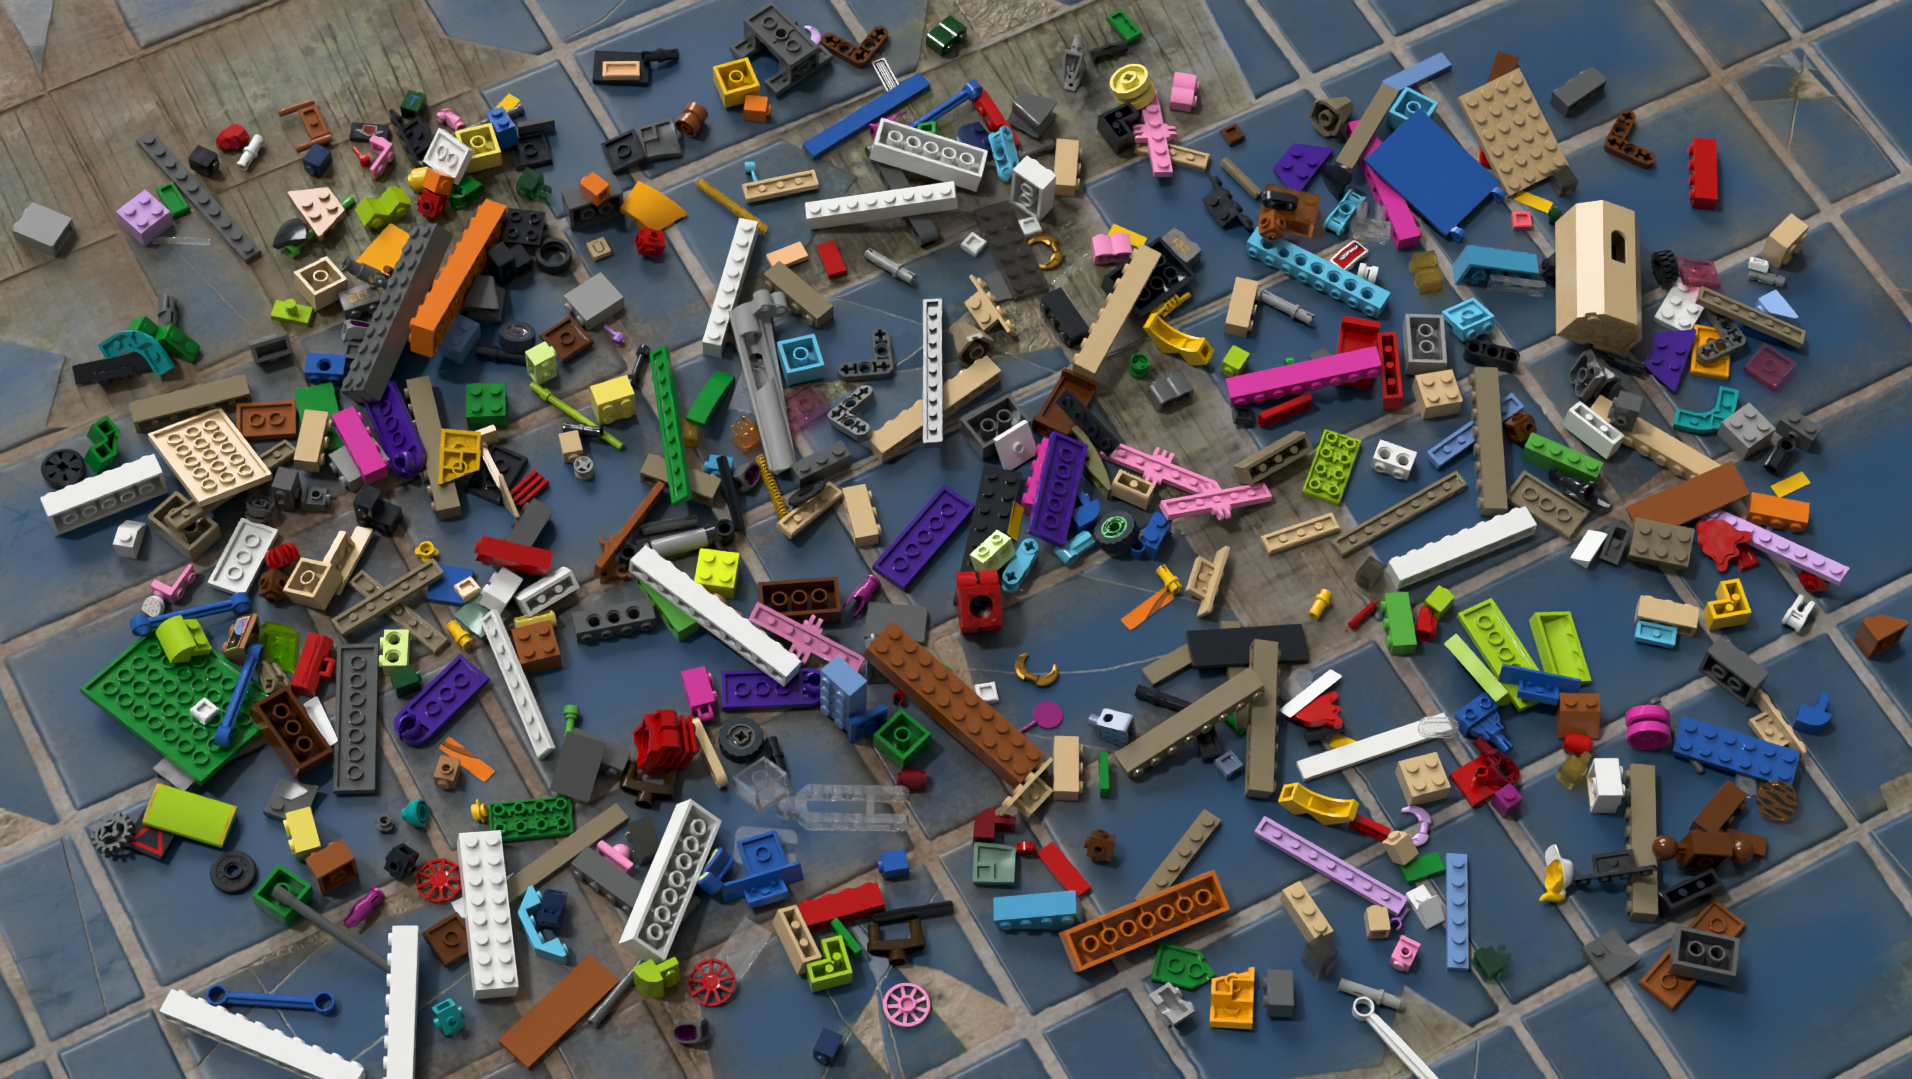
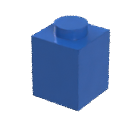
[877,849,909,880]

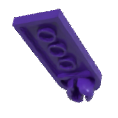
[364,381,426,478]
[394,654,490,746]
[721,668,821,711]

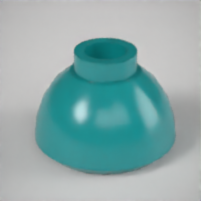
[401,798,429,827]

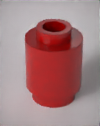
[1562,733,1594,756]

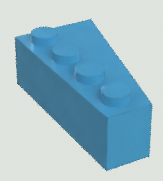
[1452,245,1539,284]
[993,890,1083,930]

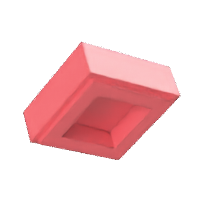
[1511,211,1533,231]

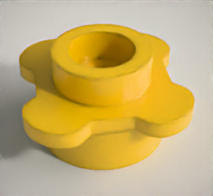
[415,541,439,563]
[471,799,488,823]

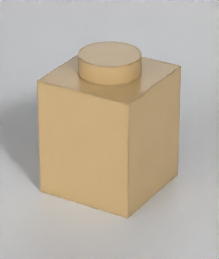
[558,430,583,464]
[1382,831,1419,865]
[1364,905,1391,939]

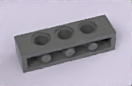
[572,597,656,643]

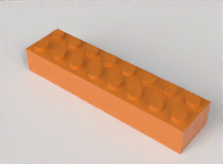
[1059,870,1230,972]

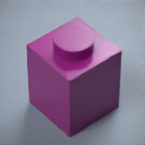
[1490,783,1523,819]

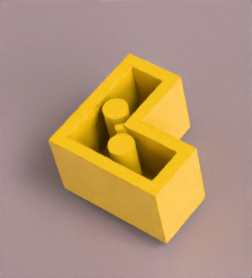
[1703,578,1752,630]

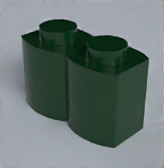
[926,15,967,56]

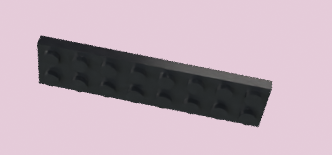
[953,465,1022,610]

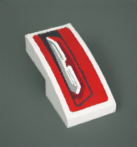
[1329,240,1368,271]

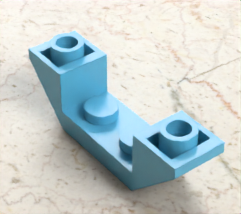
[518,885,569,965]

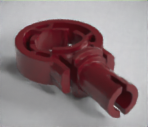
[1472,736,1520,788]

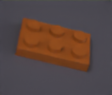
[236,400,297,440]

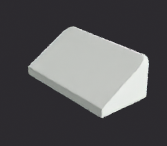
[1570,530,1608,569]

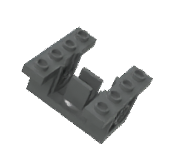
[730,1,833,97]

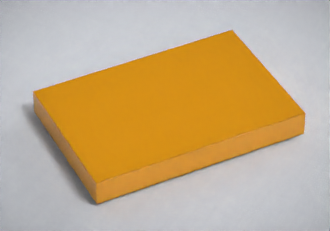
[356,223,409,276]
[1689,324,1730,381]

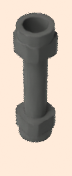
[1017,139,1056,162]

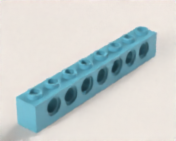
[1245,226,1391,319]

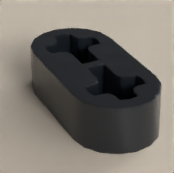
[1262,191,1298,211]

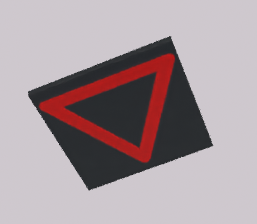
[129,809,176,860]

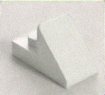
[1405,884,1445,930]

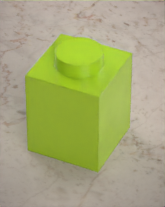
[1220,345,1250,377]
[1423,585,1455,621]

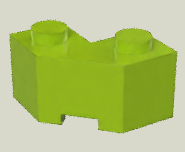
[355,186,413,228]

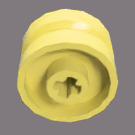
[1110,64,1156,110]

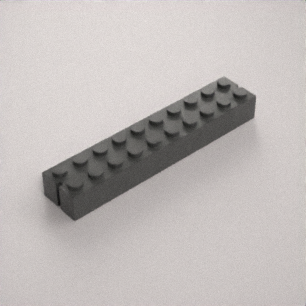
[340,223,453,403]

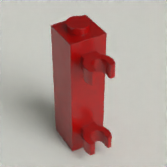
[473,535,553,577]

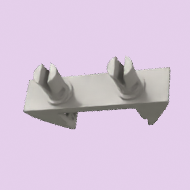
[1062,35,1087,91]

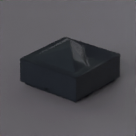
[1232,405,1254,426]

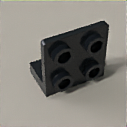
[502,208,547,247]

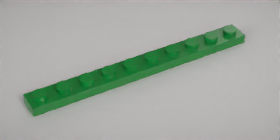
[649,345,692,507]

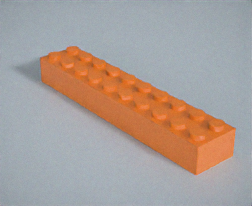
[408,199,507,358]

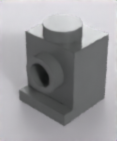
[301,484,332,513]

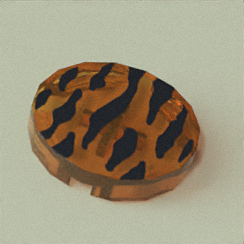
[1756,780,1798,821]

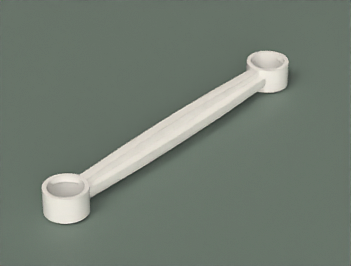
[1352,997,1439,1079]

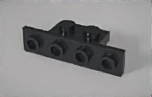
[389,109,433,168]
[1202,173,1254,233]
[72,352,152,385]
[1055,389,1120,457]
[1573,849,1658,886]

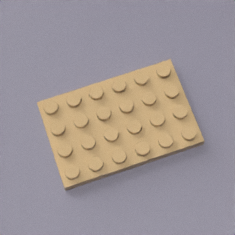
[1457,68,1569,197]
[148,407,273,508]

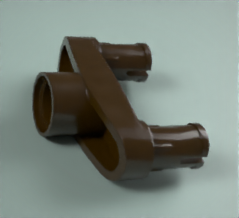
[619,762,679,809]
[867,919,926,966]

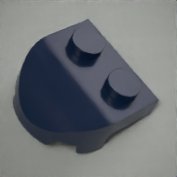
[955,122,993,155]

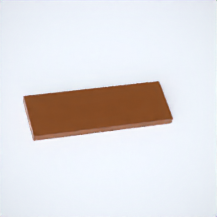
[1626,461,1750,526]
[1638,898,1746,1011]
[498,954,620,1070]

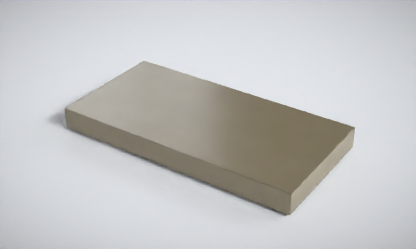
[1507,470,1590,541]

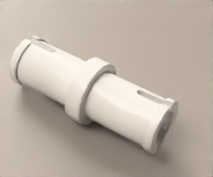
[236,134,265,171]

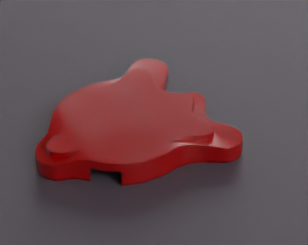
[1695,519,1753,572]
[1285,691,1343,729]

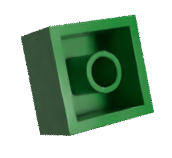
[466,382,507,429]
[873,708,931,769]
[252,864,314,927]

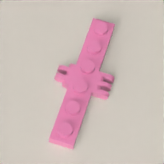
[1132,90,1178,177]
[1100,443,1215,495]
[1159,481,1272,520]
[748,602,865,672]

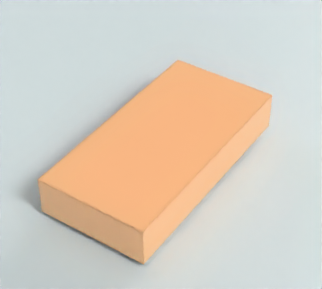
[603,61,640,80]
[766,242,808,267]

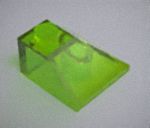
[257,621,301,672]

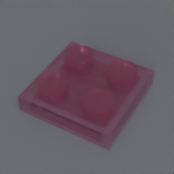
[1676,256,1721,290]
[1742,342,1796,391]

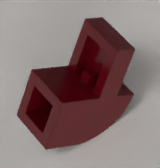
[972,808,1016,845]

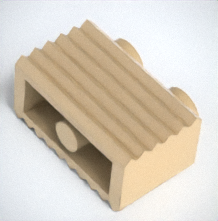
[1111,469,1155,509]

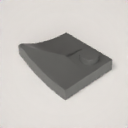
[637,117,683,162]
[263,777,319,822]
[1580,928,1642,984]

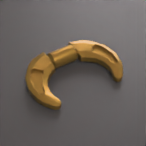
[1028,234,1063,270]
[1014,652,1058,687]

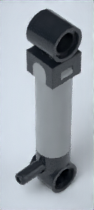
[619,519,735,570]

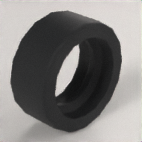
[536,238,572,275]

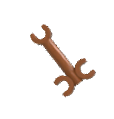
[598,534,628,584]

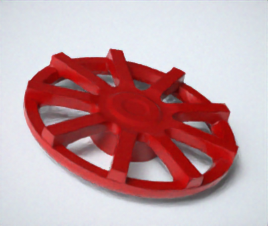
[416,858,462,902]
[688,958,735,1006]

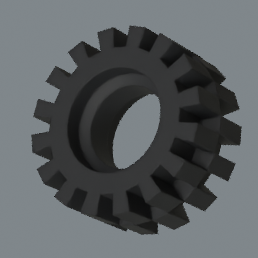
[1651,249,1679,285]

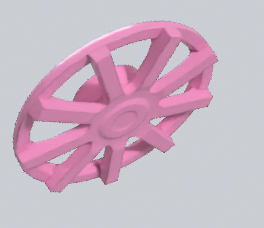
[883,983,930,1029]

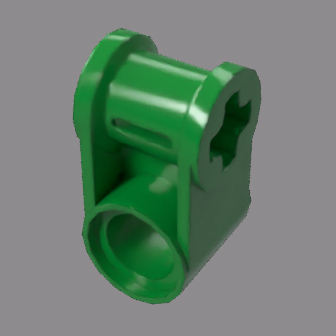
[450,175,485,210]

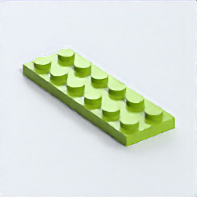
[1457,598,1540,712]

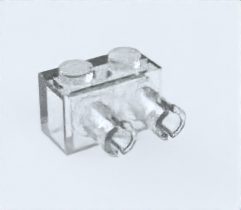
[1348,201,1391,245]

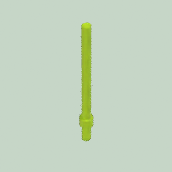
[529,382,624,450]

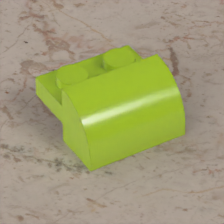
[155,615,212,663]
[633,957,680,998]

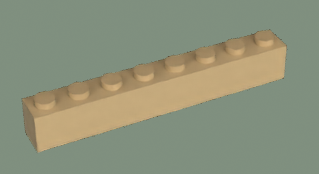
[1071,244,1161,380]
[867,355,1001,463]
[1590,395,1721,480]

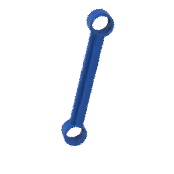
[909,79,983,129]
[129,592,252,636]
[214,642,264,748]
[206,984,336,1016]

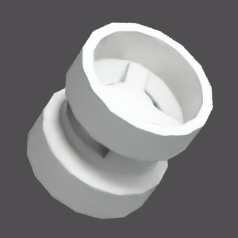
[1357,263,1379,284]

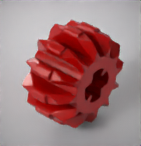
[264,542,300,571]

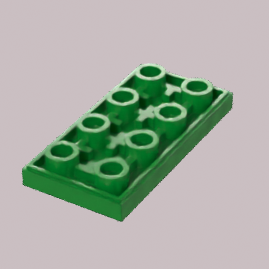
[294,382,344,455]
[488,796,574,843]

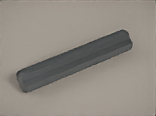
[640,514,699,535]

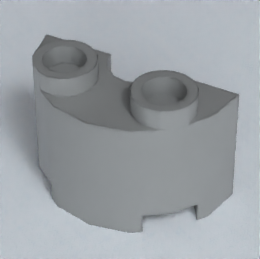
[1149,982,1196,1027]

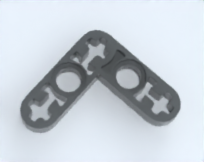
[1696,309,1746,365]
[837,327,893,382]
[828,385,875,442]

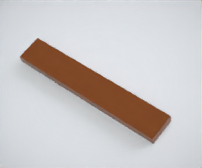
[594,481,665,578]

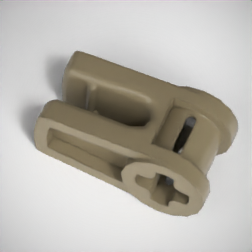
[256,660,291,694]

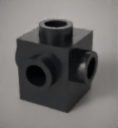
[1540,251,1556,285]
[384,843,420,879]

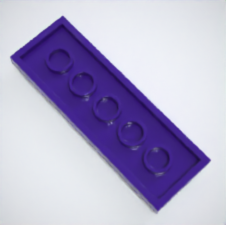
[1026,431,1088,548]
[872,485,975,591]

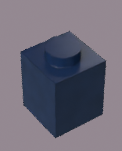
[303,143,333,177]
[813,1028,843,1065]

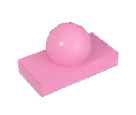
[596,840,634,877]

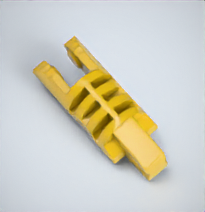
[1148,289,1191,318]

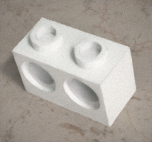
[1370,439,1417,480]

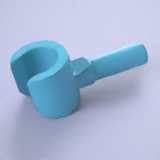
[745,162,758,182]

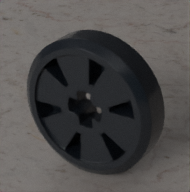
[41,449,86,490]

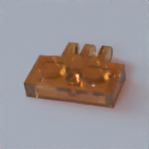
[730,415,762,455]

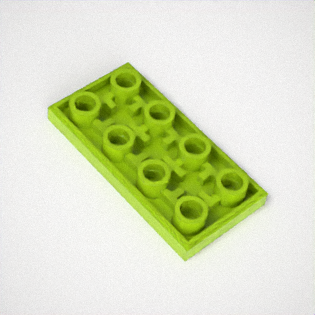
[1302,429,1362,506]

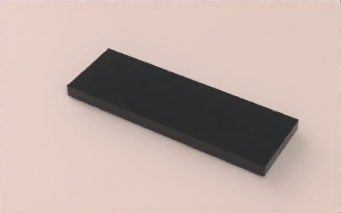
[1185,624,1310,670]

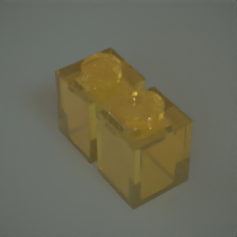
[1409,250,1445,295]

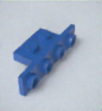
[1498,664,1582,705]
[721,861,803,909]

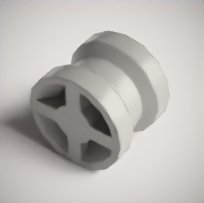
[574,456,594,481]

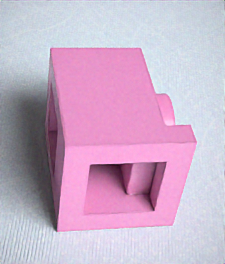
[1389,935,1421,973]

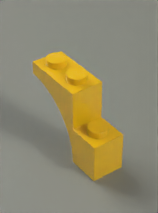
[1143,313,1215,366]
[1278,783,1359,826]

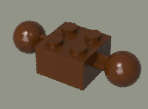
[1652,829,1754,872]

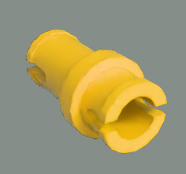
[1156,565,1183,595]
[1307,589,1333,620]
[446,620,474,650]

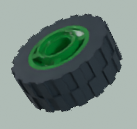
[1094,510,1140,554]

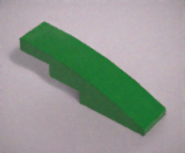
[686,371,735,428]

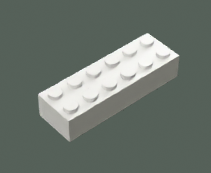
[869,118,988,192]
[40,454,168,536]

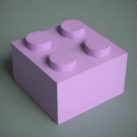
[116,190,173,247]

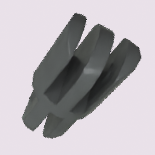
[158,293,178,327]

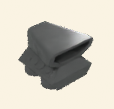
[1007,91,1058,140]
[461,275,505,325]
[1568,349,1622,402]

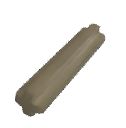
[1220,157,1262,199]

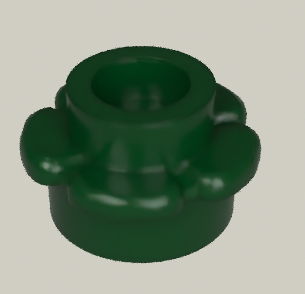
[1548,206,1562,225]

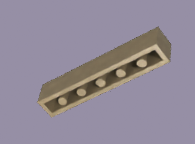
[129,374,252,432]

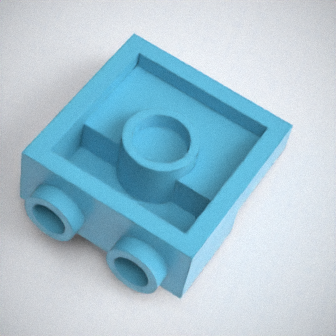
[1442,297,1495,342]

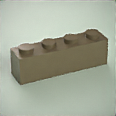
[763,261,834,329]
[1233,431,1314,485]
[640,453,722,508]

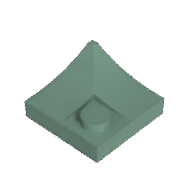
[454,590,512,640]
[973,842,1016,885]

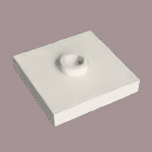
[993,420,1036,470]

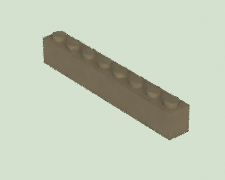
[1468,367,1508,516]
[404,375,462,521]
[1244,639,1281,799]
[1114,666,1265,779]
[1624,763,1658,923]

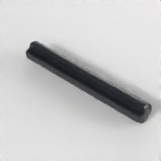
[716,456,745,532]
[872,900,954,924]

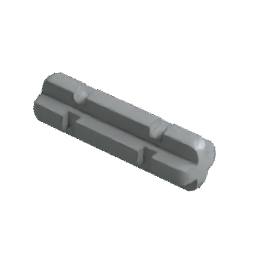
[1748,269,1785,287]

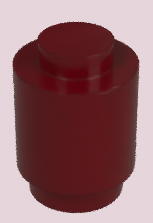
[896,769,926,790]

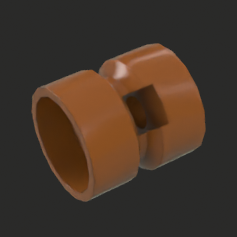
[675,102,708,137]

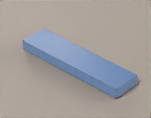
[1381,52,1452,93]

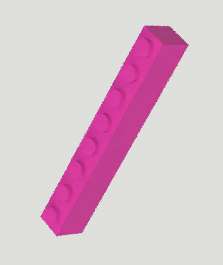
[1346,120,1422,251]
[1226,346,1382,407]

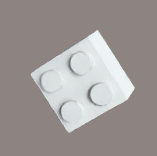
[1586,758,1625,813]

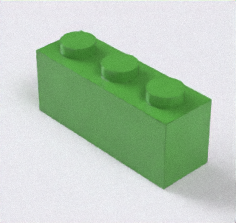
[1380,592,1417,655]

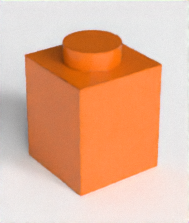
[744,95,771,123]
[422,168,455,196]
[580,172,610,207]

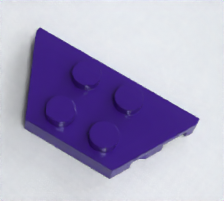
[1273,143,1333,197]
[1644,329,1697,395]

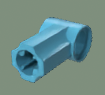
[1053,530,1095,566]

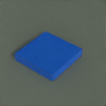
[426,564,474,607]
[847,703,888,743]
[736,830,788,876]

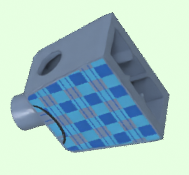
[1088,708,1136,749]

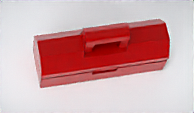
[290,632,337,697]

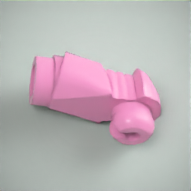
[436,108,466,131]

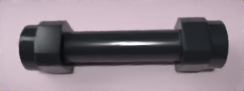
[628,345,651,389]

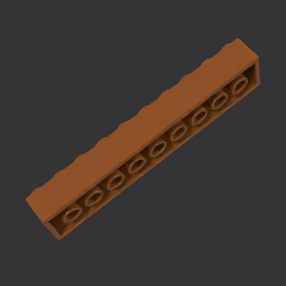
[863,621,1046,790]

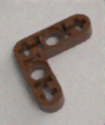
[822,26,888,68]
[1603,110,1655,169]

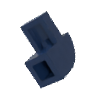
[536,889,568,928]

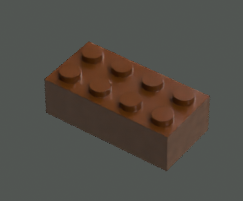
[758,576,841,629]
[249,686,333,779]

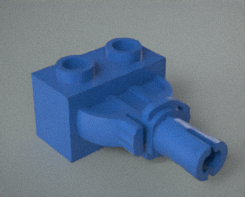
[1452,691,1514,755]

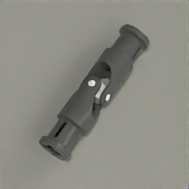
[340,256,391,290]

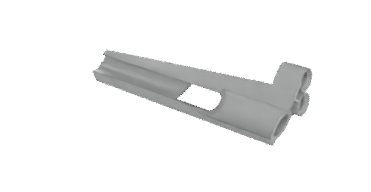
[728,289,796,475]

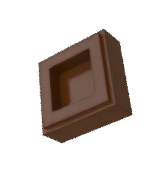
[1220,123,1246,147]

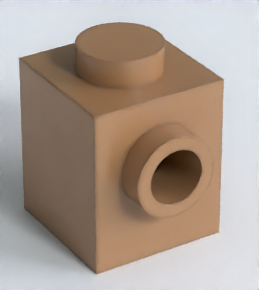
[433,755,462,790]

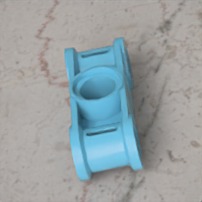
[988,126,1020,182]
[1323,188,1367,237]
[1001,538,1038,594]

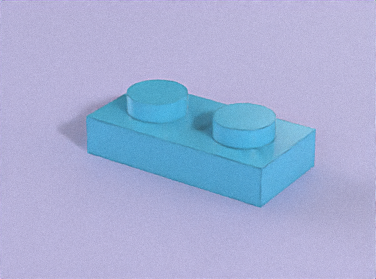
[1634,620,1677,649]

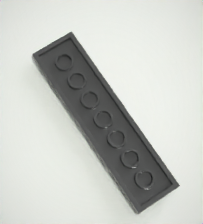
[333,643,379,794]

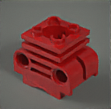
[955,569,1003,633]
[632,709,699,775]

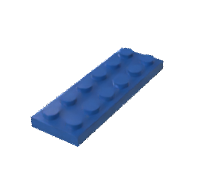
[1671,716,1800,790]

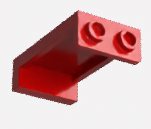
[1336,315,1381,389]

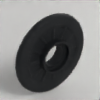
[788,480,826,506]
[210,851,256,893]

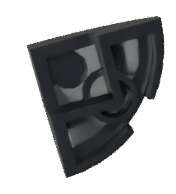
[1320,162,1353,201]
[272,218,309,250]

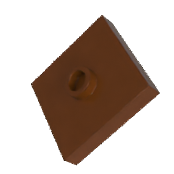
[540,315,594,364]
[422,912,469,968]

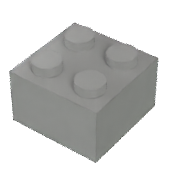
[1717,403,1776,460]

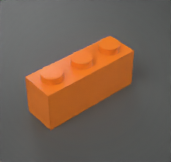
[1745,492,1810,533]

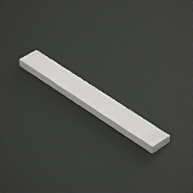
[480,609,555,759]
[1296,713,1452,782]

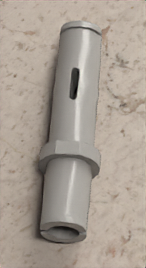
[864,248,917,285]
[1260,290,1315,325]
[1338,978,1402,1010]

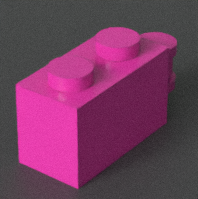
[681,666,718,723]

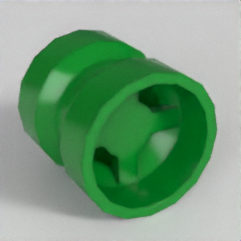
[1129,353,1149,380]

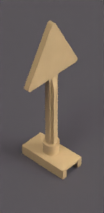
[474,424,519,518]

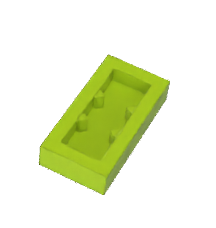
[270,299,314,327]

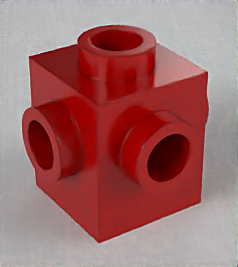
[417,189,447,219]
[634,228,666,257]
[1799,569,1831,592]

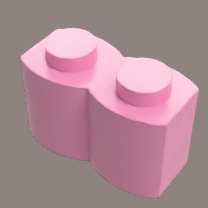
[1169,72,1199,112]
[1091,233,1132,264]

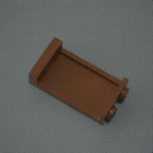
[1032,367,1098,437]

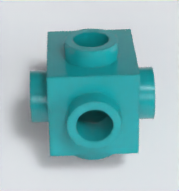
[431,998,465,1036]

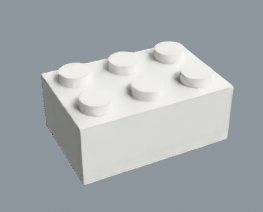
[1010,156,1056,222]

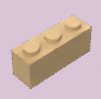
[1054,139,1082,197]
[1224,277,1260,338]
[293,409,333,472]
[842,484,882,548]
[1634,595,1699,637]
[1053,736,1083,801]
[1280,881,1334,950]
[772,905,822,975]

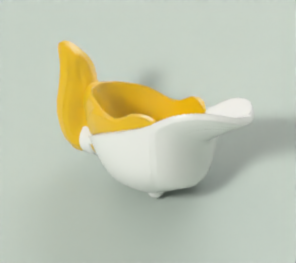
[1539,844,1574,902]

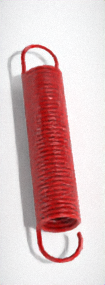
[1345,600,1380,632]

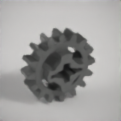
[90,812,136,856]

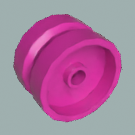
[1625,705,1671,750]

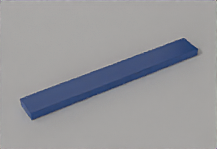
[802,72,930,159]

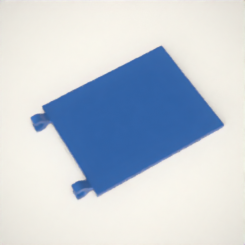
[1363,108,1507,243]

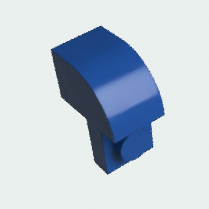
[1070,487,1100,535]
[1792,692,1832,734]

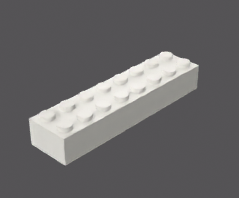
[619,799,722,964]
[457,830,518,999]

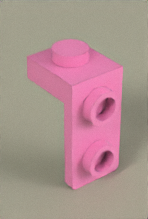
[369,135,395,181]
[150,563,196,605]

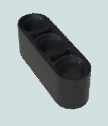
[1463,339,1520,373]

